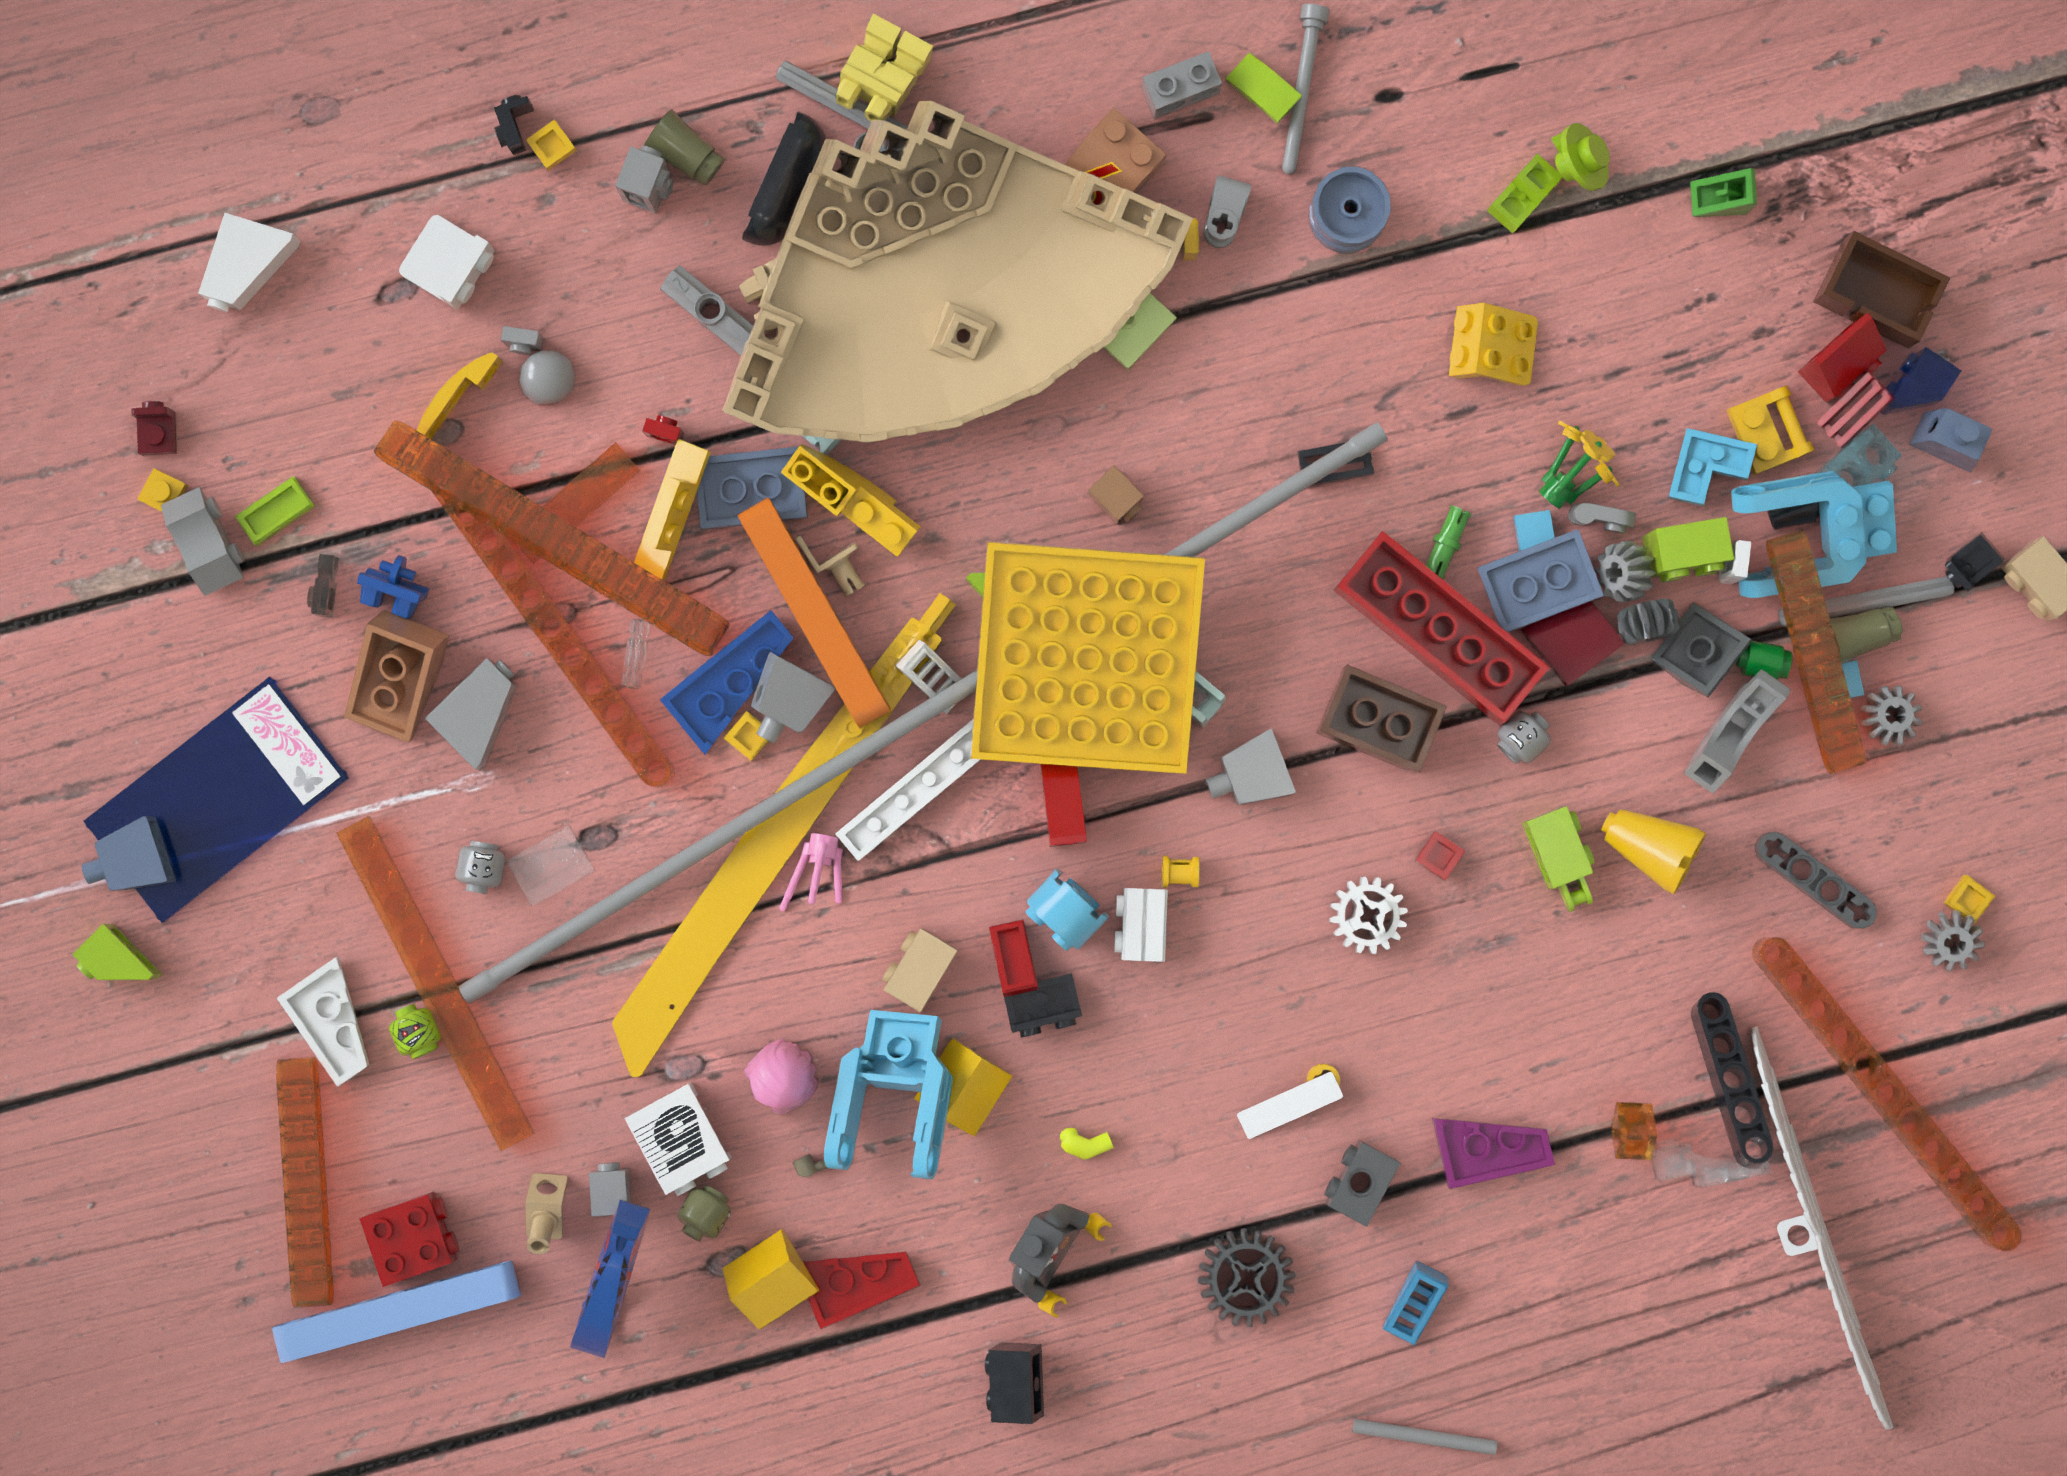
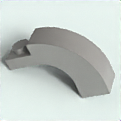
[1684,669,1791,794]

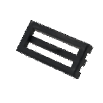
[1297,442,1374,486]

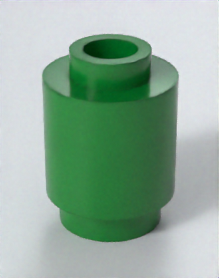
[1736,641,1792,680]

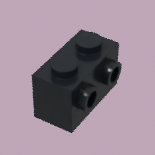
[985,1343,1044,1424]

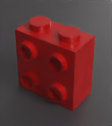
[359,1191,459,1287]

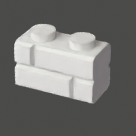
[1114,888,1168,962]

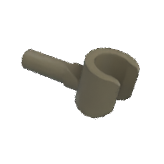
[793,1154,827,1177]

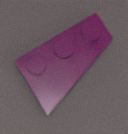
[1432,1118,1555,1189]

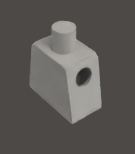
[751,652,835,744]
[1205,729,1296,805]

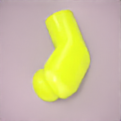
[1060,1127,1114,1160]

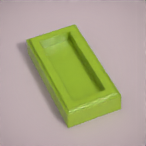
[235,476,316,547]

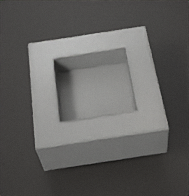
[501,326,543,355]

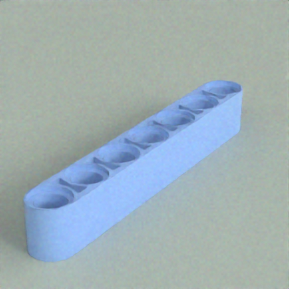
[272,1260,522,1363]

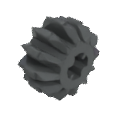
[1617,598,1680,645]

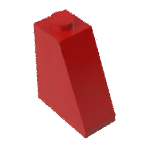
[1040,764,1087,847]

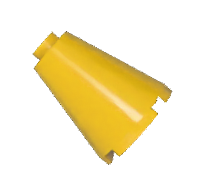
[1601,809,1707,895]

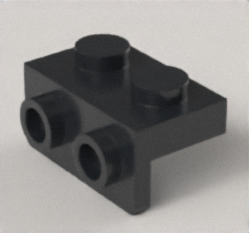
[1004,973,1082,1038]

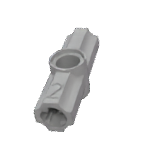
[660,265,753,356]

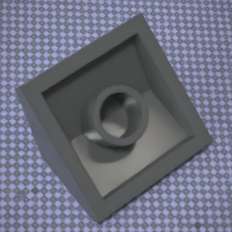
[1651,603,1752,698]

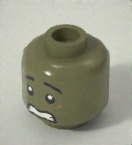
[677,1185,731,1242]

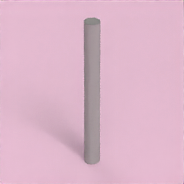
[1352,1418,1497,1455]

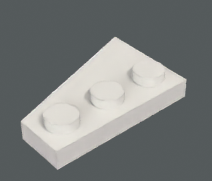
[277,957,370,1087]

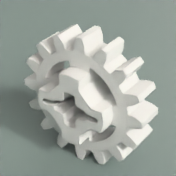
[1329,877,1408,954]

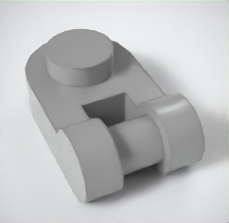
[1568,503,1636,533]

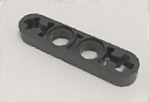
[1755,832,1877,929]

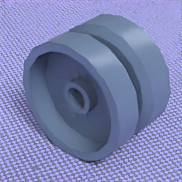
[1309,167,1391,253]

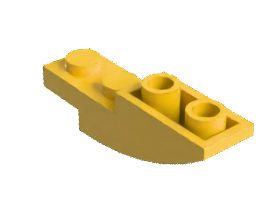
[781,444,921,557]

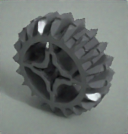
[1198,1228,1296,1327]

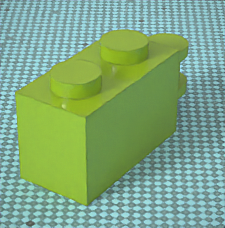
[1522,806,1595,912]

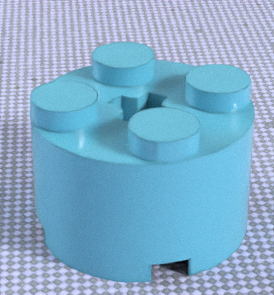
[1025,869,1109,951]

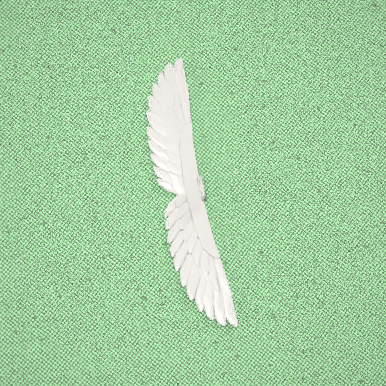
[1751,1026,1893,1430]

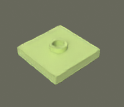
[1103,293,1177,370]

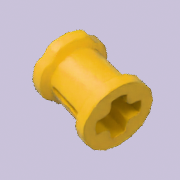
[1161,855,1199,888]

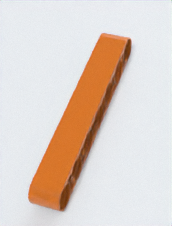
[737,497,891,729]

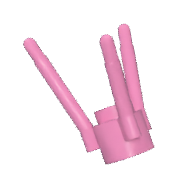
[780,833,843,911]

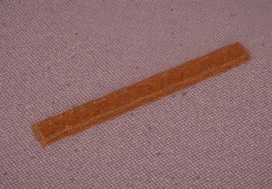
[336,816,535,1151]

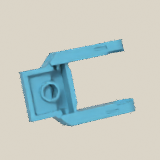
[1731,471,1897,598]
[824,1010,954,1179]

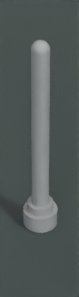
[1282,4,1330,174]

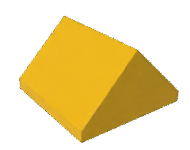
[914,1037,1013,1137]
[722,1229,820,1330]

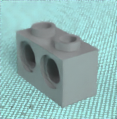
[1141,51,1222,120]

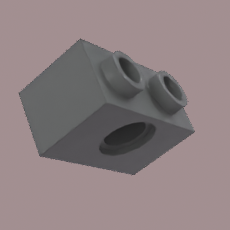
[1324,1140,1400,1227]

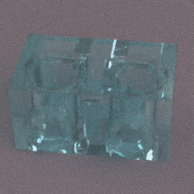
[1814,424,1902,487]

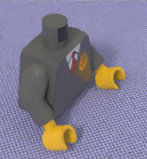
[1009,1204,1112,1318]

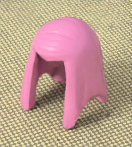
[744,1039,818,1115]

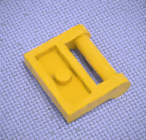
[1726,385,1815,476]

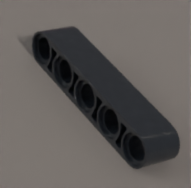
[1691,992,1773,1169]

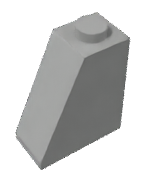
[425,658,517,771]

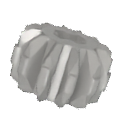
[1594,541,1657,602]
[1860,686,1922,745]
[1921,910,1985,971]

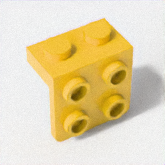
[1449,303,1538,386]

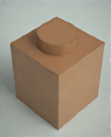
[1088,465,1144,524]

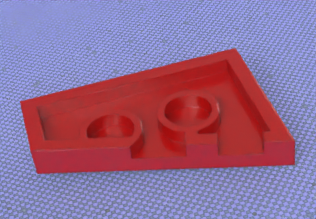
[802,1252,921,1330]

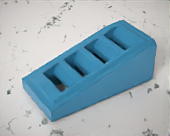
[1383,1261,1449,1346]

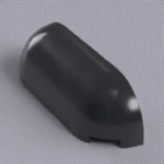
[742,111,826,246]

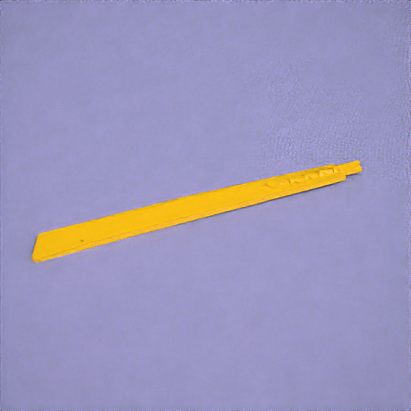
[612,593,957,1077]

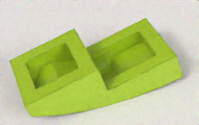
[1225,53,1302,124]
[1487,153,1563,233]

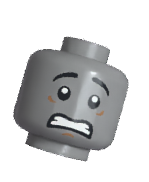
[1497,711,1551,764]
[455,841,506,894]

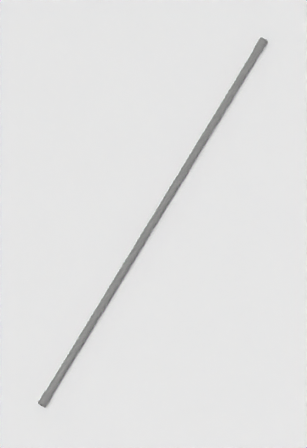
[458,422,1388,1004]

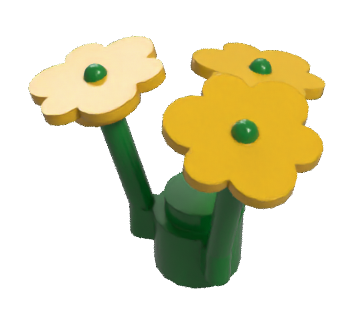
[1539,421,1620,509]

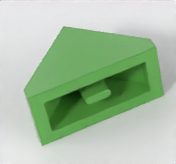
[1690,168,1757,217]

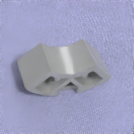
[161,487,244,596]

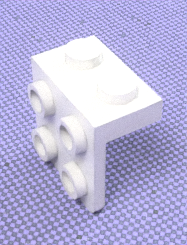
[399,215,495,310]

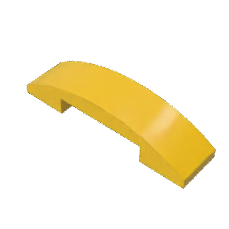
[410,352,503,477]

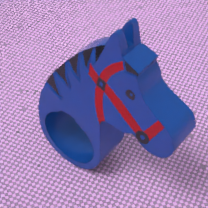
[570,1200,650,1358]

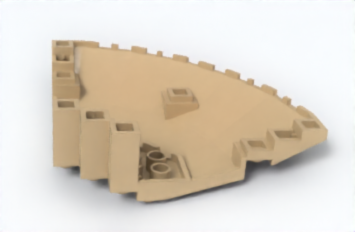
[722,101,1193,443]

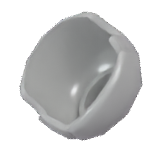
[519,350,576,405]

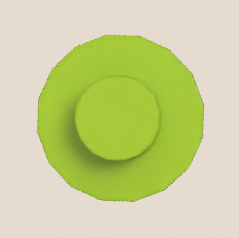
[1551,123,1610,191]

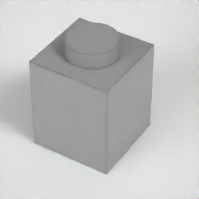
[589,1162,631,1217]

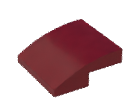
[1521,601,1625,686]

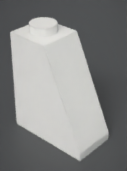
[198,213,300,312]

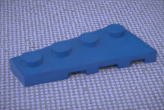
[660,610,794,755]

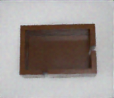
[1813,231,1950,349]

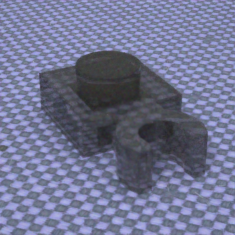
[307,554,339,618]

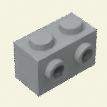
[615,146,674,214]

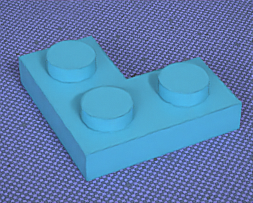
[1669,428,1757,507]

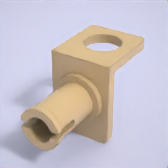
[795,535,865,597]
[525,1173,567,1254]

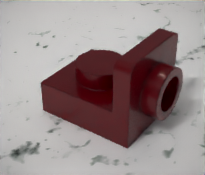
[131,401,177,456]

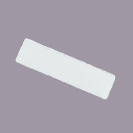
[1237,1072,1343,1139]

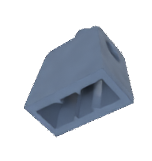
[1909,408,1993,472]
[82,816,176,891]

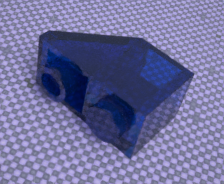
[1880,347,1962,415]

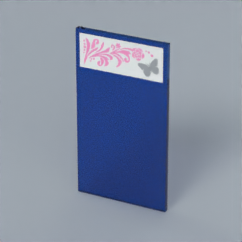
[83,676,349,923]

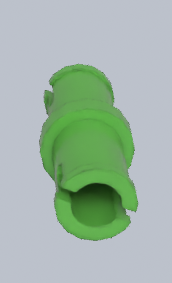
[1425,505,1472,580]

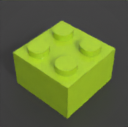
[1642,517,1734,583]

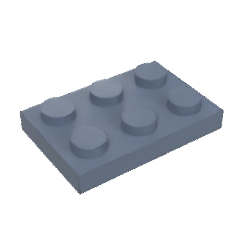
[697,446,808,530]
[1477,529,1604,632]

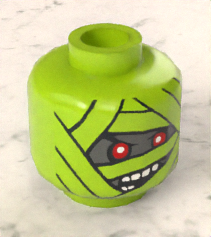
[389,1003,442,1060]

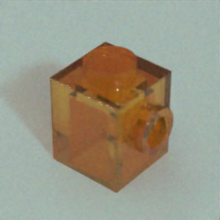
[1611,1102,1657,1160]

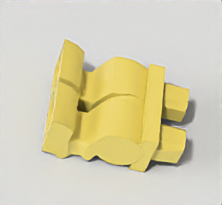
[836,13,933,122]

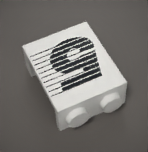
[625,1082,732,1196]

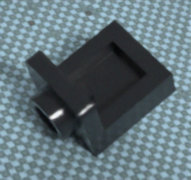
[494,95,534,155]
[1945,532,2005,591]

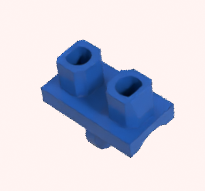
[357,555,430,619]

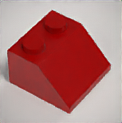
[1798,312,1887,403]

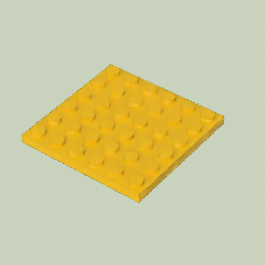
[971,541,1205,774]

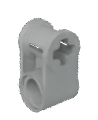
[1204,175,1252,248]

